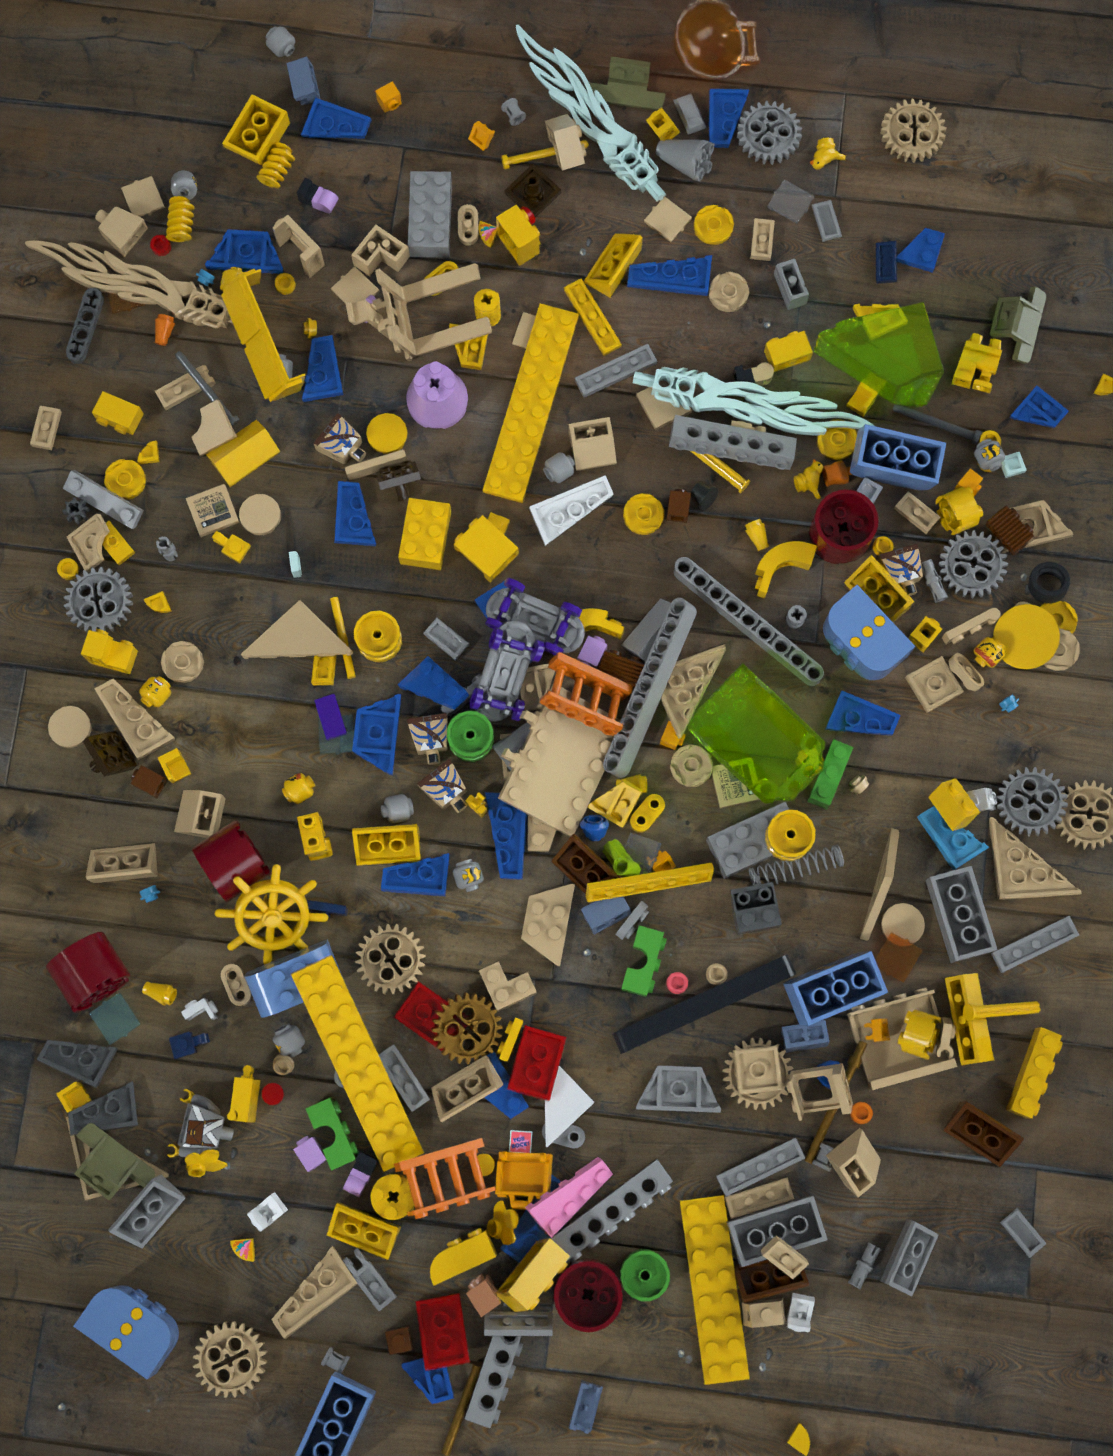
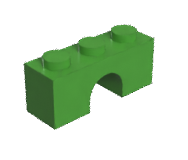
[807,739,853,810]
[621,925,667,997]
[306,1098,359,1171]

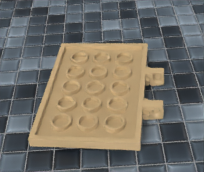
[498,685,621,837]

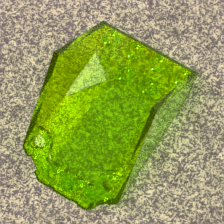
[814,302,944,407]
[687,663,825,804]

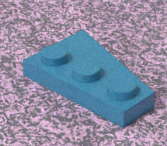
[917,806,989,871]

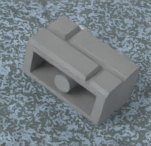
[774,259,809,310]

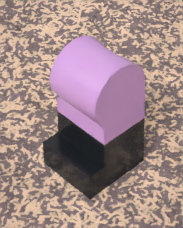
[296,178,338,213]
[343,1152,379,1197]

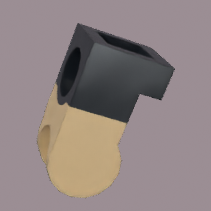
[733,363,774,391]

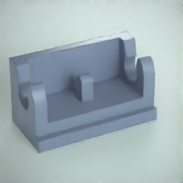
[286,57,321,105]
[581,897,631,935]
[781,1020,830,1053]
[569,1380,603,1434]

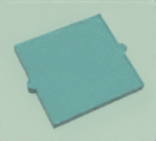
[318,715,354,755]
[89,993,141,1045]

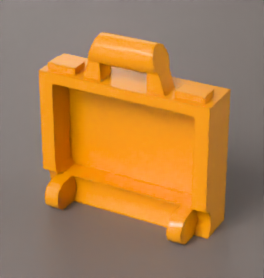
[495,1151,553,1210]

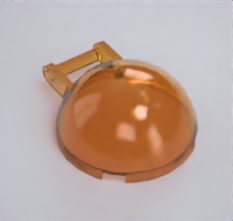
[673,0,760,80]

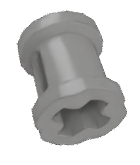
[501,98,526,126]
[786,605,807,629]
[812,1143,834,1172]
[321,1346,350,1374]

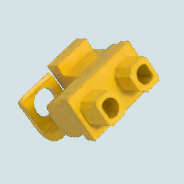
[952,333,1002,394]
[297,812,333,861]

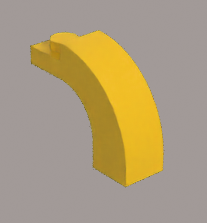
[755,541,817,599]
[578,608,624,640]

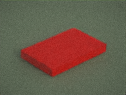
[394,981,469,1055]
[507,1025,567,1101]
[415,1293,470,1371]

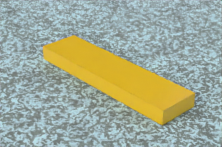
[564,278,622,356]

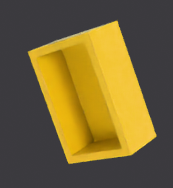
[398,498,451,570]
[496,1238,570,1312]

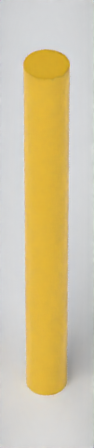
[330,597,356,679]

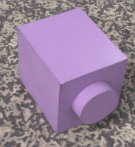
[577,636,607,669]
[293,1136,327,1172]

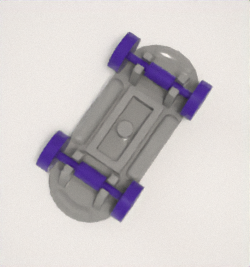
[485,578,585,656]
[470,621,544,722]

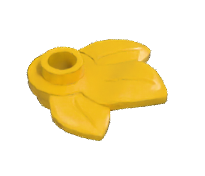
[185,1149,228,1177]
[487,1200,519,1245]

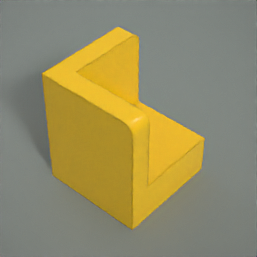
[847,382,878,417]
[158,748,191,784]
[56,1082,92,1113]

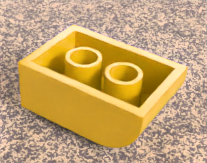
[222,94,290,165]
[430,1228,497,1285]

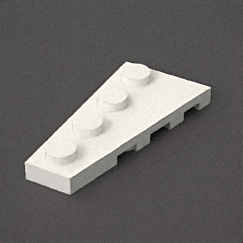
[529,475,614,546]

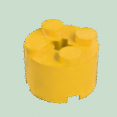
[936,487,983,535]
[898,1009,941,1060]
[371,1174,414,1220]

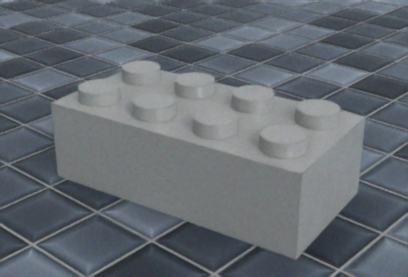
[408,171,452,258]
[706,802,794,879]
[925,866,998,963]
[727,1195,828,1267]

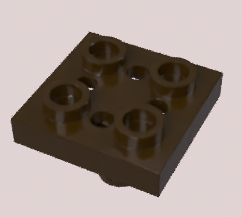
[505,164,561,218]
[376,460,421,501]
[82,731,137,777]

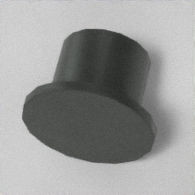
[691,482,718,510]

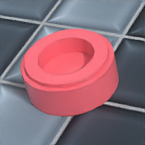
[666,972,688,994]

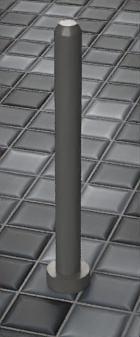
[175,351,240,427]
[893,404,982,445]

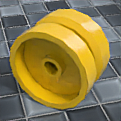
[354,611,402,662]
[765,810,816,861]

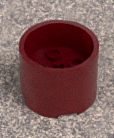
[809,490,879,565]
[192,820,272,902]
[46,932,131,1013]
[554,1258,623,1332]

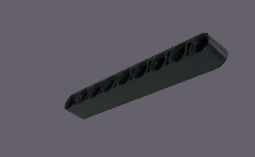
[612,955,796,1054]

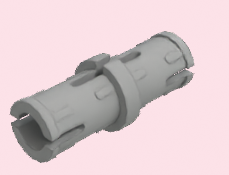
[156,537,178,561]
[921,559,948,603]
[848,1242,881,1290]

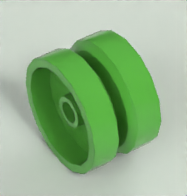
[447,711,494,762]
[620,1249,670,1301]

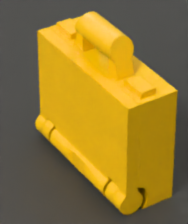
[227,1065,261,1123]

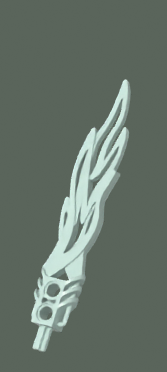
[516,25,666,202]
[633,367,874,435]

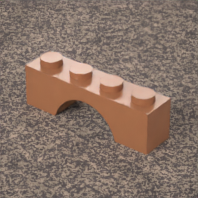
[466,1273,501,1317]

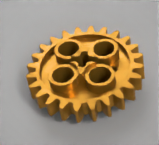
[431,992,503,1064]

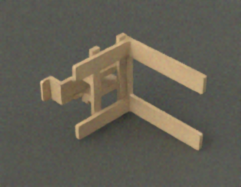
[346,263,492,361]

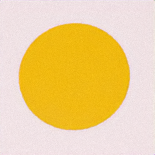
[993,604,1060,669]

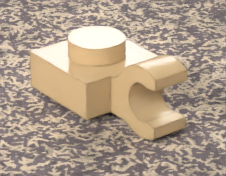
[936,1017,955,1059]

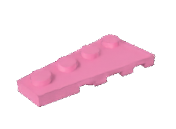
[525,1157,613,1238]

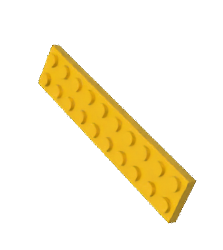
[483,303,579,503]
[291,954,424,1172]

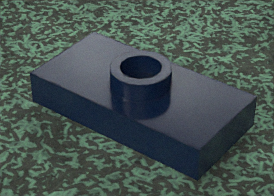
[876,241,897,284]
[307,900,348,918]

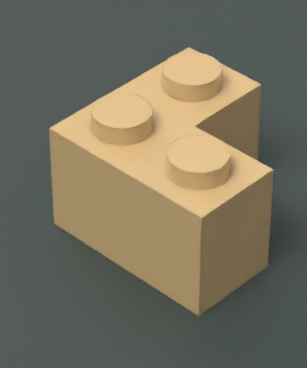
[545,114,586,170]
[351,225,410,276]
[479,961,537,1012]

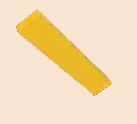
[586,863,714,902]

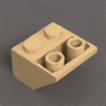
[569,417,617,471]
[174,790,226,838]
[826,1128,881,1197]

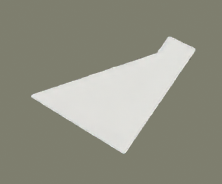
[545,1066,594,1147]

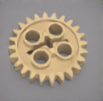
[880,99,946,163]
[1056,780,1113,850]
[355,924,426,995]
[722,1038,794,1110]
[193,1321,267,1398]

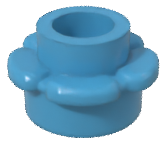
[196,269,215,286]
[999,694,1019,713]
[140,885,160,903]

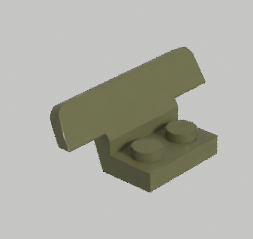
[589,56,666,111]
[990,287,1046,364]
[74,1123,155,1201]

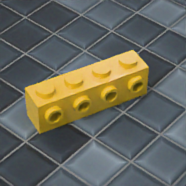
[945,973,994,1065]
[1006,1027,1063,1119]

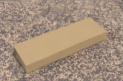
[345,450,407,481]
[724,1177,794,1219]

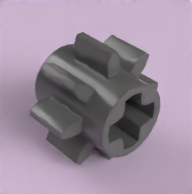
[62,497,90,525]

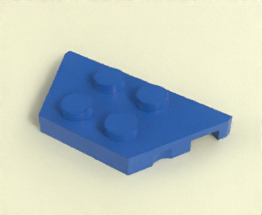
[205,229,284,274]
[352,694,402,775]

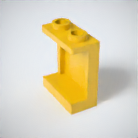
[454,515,519,583]

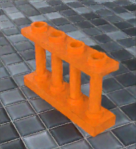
[539,652,633,736]
[394,1138,496,1219]

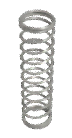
[749,844,844,886]

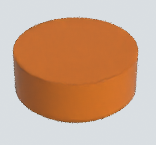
[850,1102,873,1124]

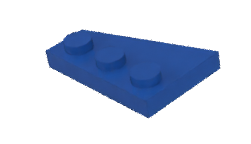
[709,89,749,148]
[302,335,343,402]
[397,656,470,710]
[484,1051,529,1119]

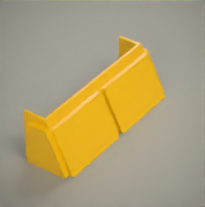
[221,269,305,402]

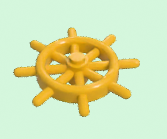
[215,864,328,965]

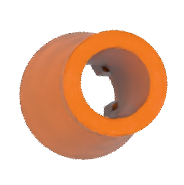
[155,314,175,346]

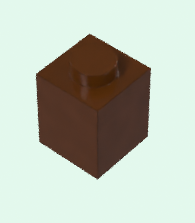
[666,489,691,523]
[131,765,167,799]
[385,1325,414,1355]

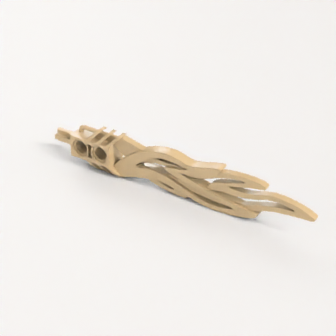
[25,241,233,328]

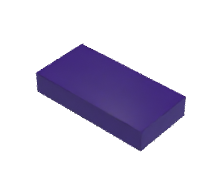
[314,694,347,741]

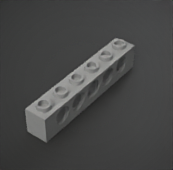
[669,415,797,470]
[551,1159,673,1263]
[465,1303,536,1428]

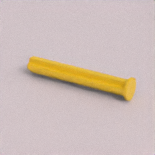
[690,451,750,494]
[963,1001,1041,1022]

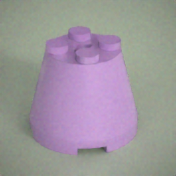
[406,362,468,429]

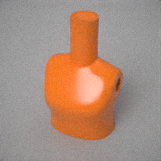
[822,461,852,487]

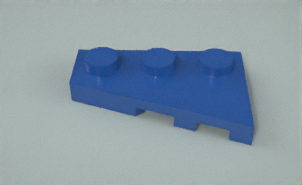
[301,98,372,139]
[334,481,376,546]
[825,691,901,736]
[381,853,450,897]

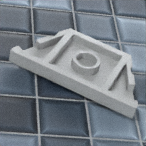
[636,1066,721,1113]

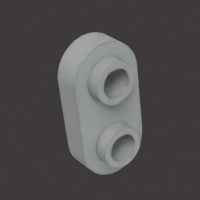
[615,901,649,940]
[542,1124,585,1148]

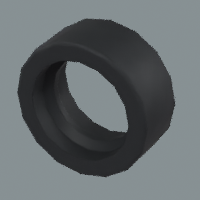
[1028,562,1070,604]

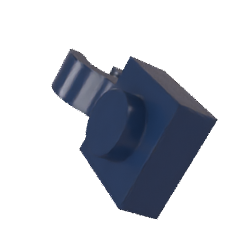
[169,1032,210,1059]

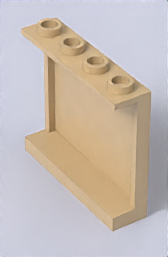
[847,987,957,1091]

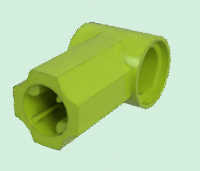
[602,839,641,877]

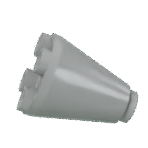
[656,140,714,181]

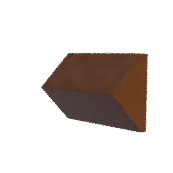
[551,834,621,902]
[943,1101,1024,1167]
[734,1250,810,1303]

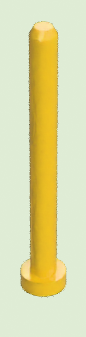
[501,140,588,170]

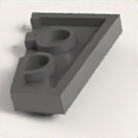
[37,1040,118,1089]
[68,1081,138,1136]

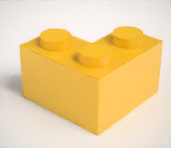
[81,629,138,674]

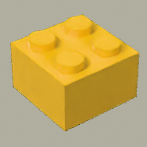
[496,205,540,266]

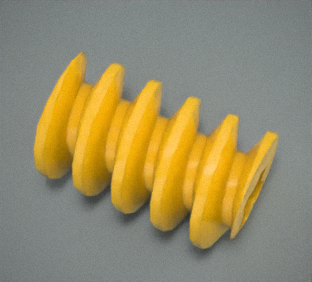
[256,142,295,189]
[165,196,195,242]
[474,289,501,326]

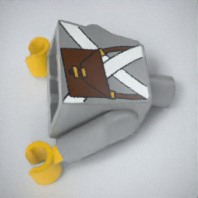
[167,1089,234,1158]

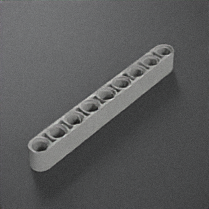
[674,557,824,686]
[603,598,697,778]

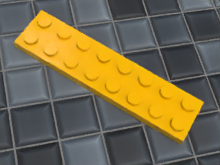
[680,1195,750,1385]

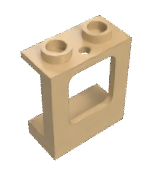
[272,215,325,278]
[786,1063,853,1121]

